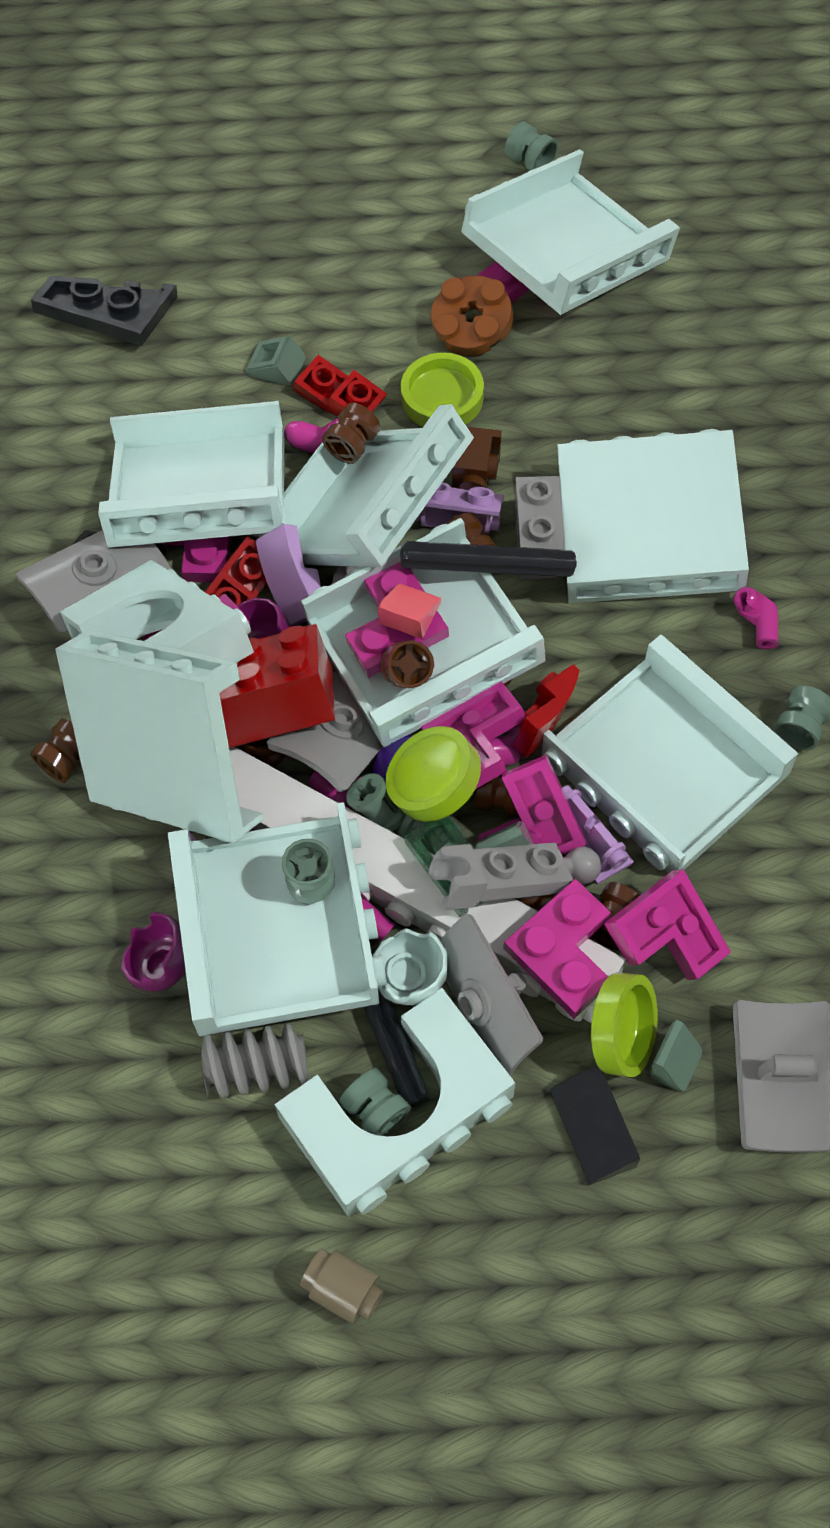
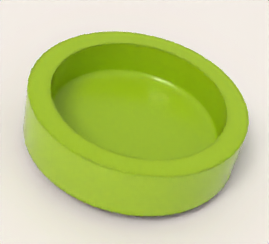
[401,353,484,427]
[386,726,481,822]
[591,972,658,1077]

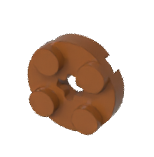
[431,276,513,356]

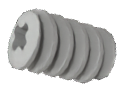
[201,1023,309,1098]

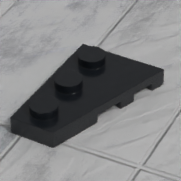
[31,276,177,346]

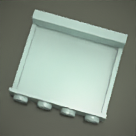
[461,149,680,315]
[98,401,285,548]
[253,404,474,567]
[557,429,749,604]
[301,518,545,748]
[55,629,264,843]
[541,635,798,873]
[168,802,387,1036]

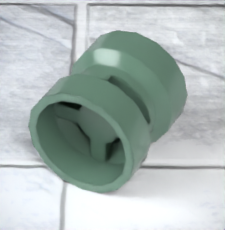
[504,121,558,171]
[774,685,830,750]
[282,839,335,903]
[339,1068,411,1136]

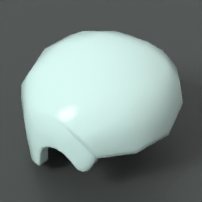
[372,929,447,1006]

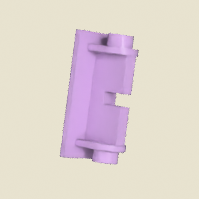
[415,482,504,535]
[562,785,634,885]

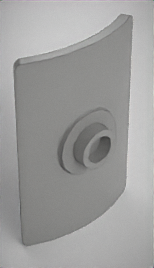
[16,530,171,633]
[267,672,383,792]
[440,914,543,1076]
[733,1000,830,1153]

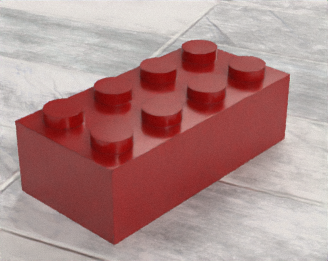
[219,624,335,748]

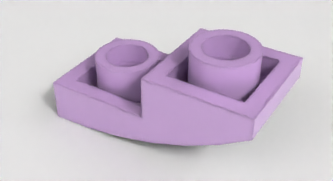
[255,523,321,626]

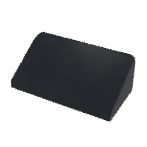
[550,1065,640,1186]

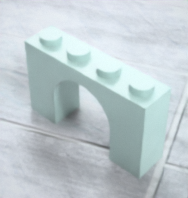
[60,560,254,662]
[275,988,515,1217]

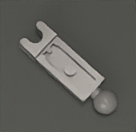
[429,842,602,910]

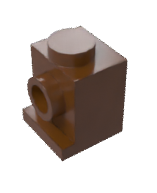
[452,427,502,490]

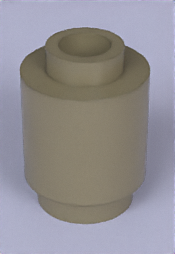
[300,1248,384,1325]

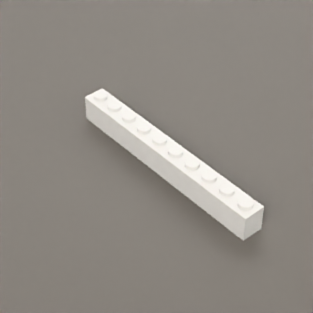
[229,747,626,1023]

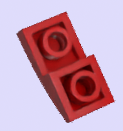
[292,354,387,417]
[204,536,267,605]
[513,664,580,758]

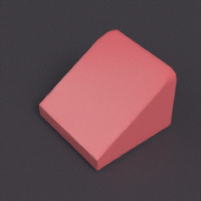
[377,583,441,639]

